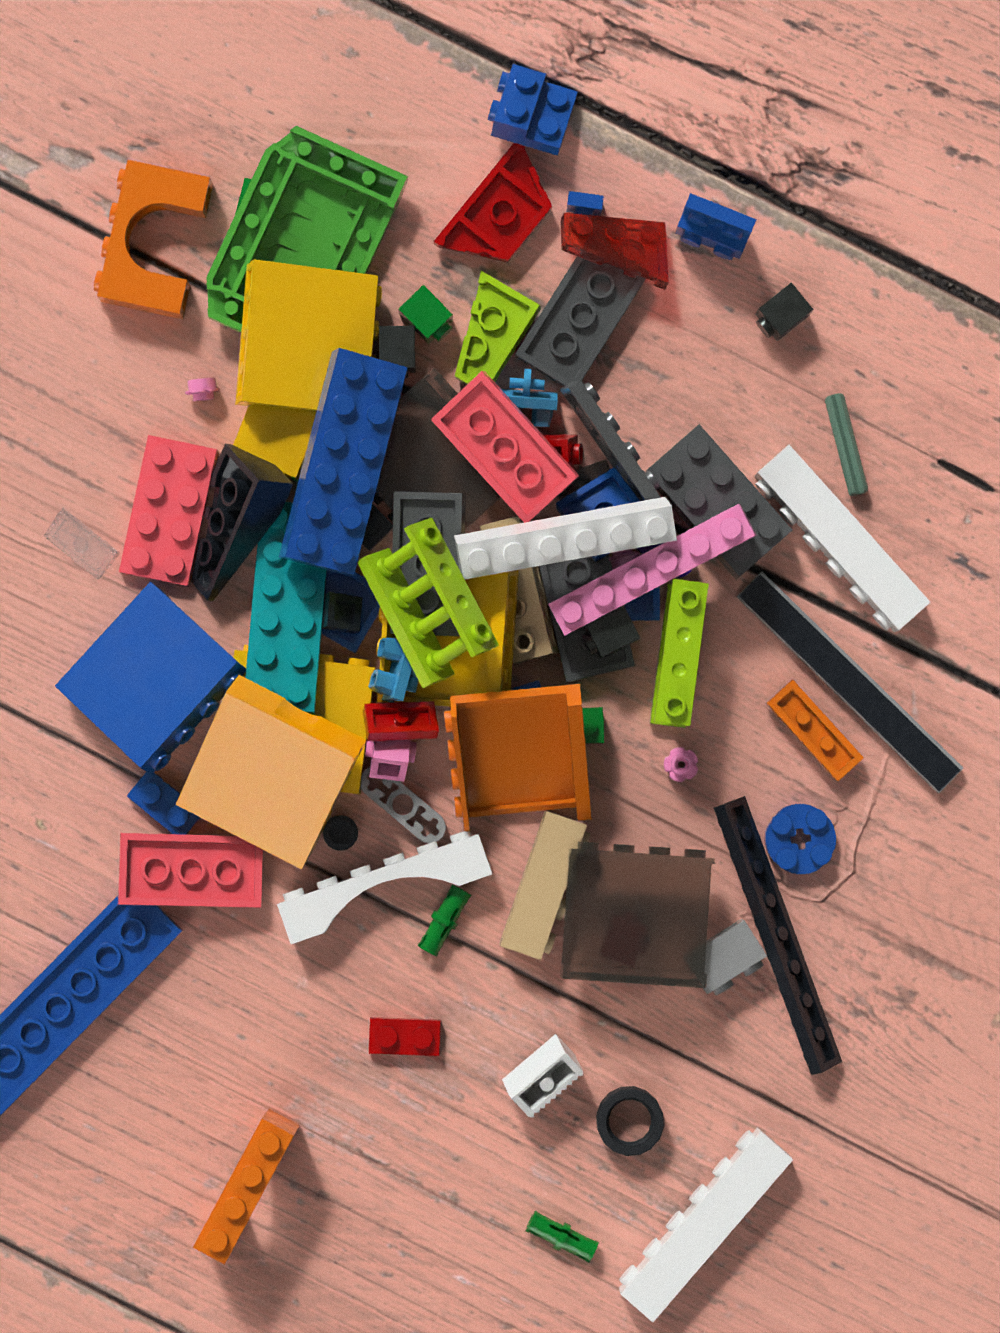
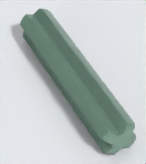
[825,393,868,496]

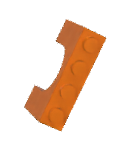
[94,160,213,320]
[193,1109,300,1265]

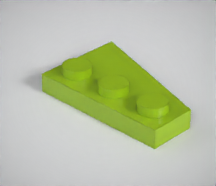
[455,271,541,385]

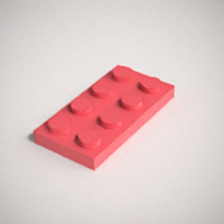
[431,371,579,523]
[119,435,218,587]
[118,833,263,908]

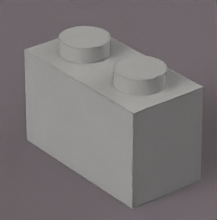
[682,918,767,995]

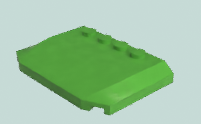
[206,126,408,333]

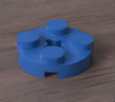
[764,804,836,874]

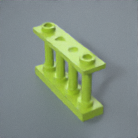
[357,518,499,688]
[650,579,709,728]

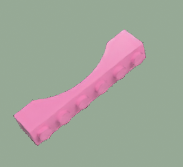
[548,504,757,636]

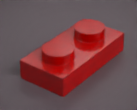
[363,701,439,741]
[369,1017,441,1056]

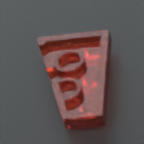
[560,213,669,290]

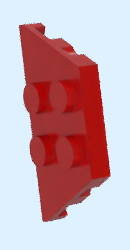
[433,143,552,263]

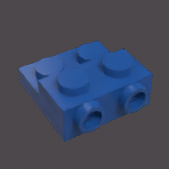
[488,64,578,156]
[675,193,757,260]

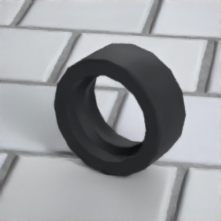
[596,1086,664,1156]

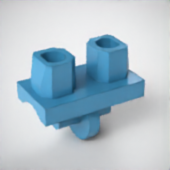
[501,369,558,427]
[368,638,419,703]

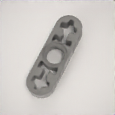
[361,767,446,843]

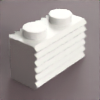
[502,1034,583,1117]

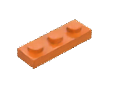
[766,679,864,782]

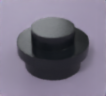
[323,815,358,851]

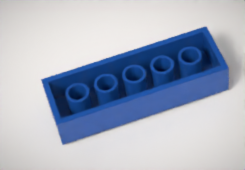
[279,348,408,576]

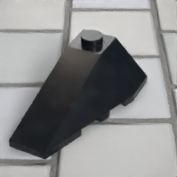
[191,443,293,601]

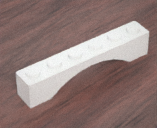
[277,831,492,944]

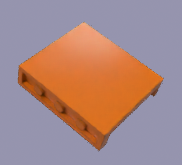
[444,684,592,831]

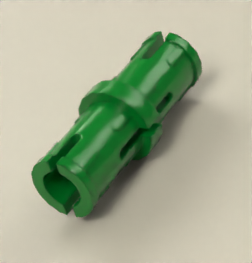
[417,884,471,957]
[525,1210,599,1263]

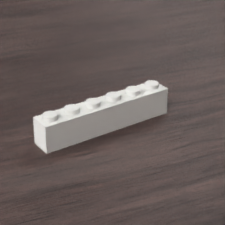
[755,445,930,632]
[454,497,677,579]
[619,1127,793,1322]

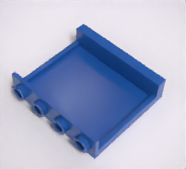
[55,581,246,775]

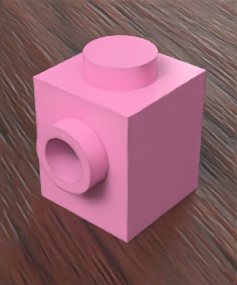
[365,739,417,782]

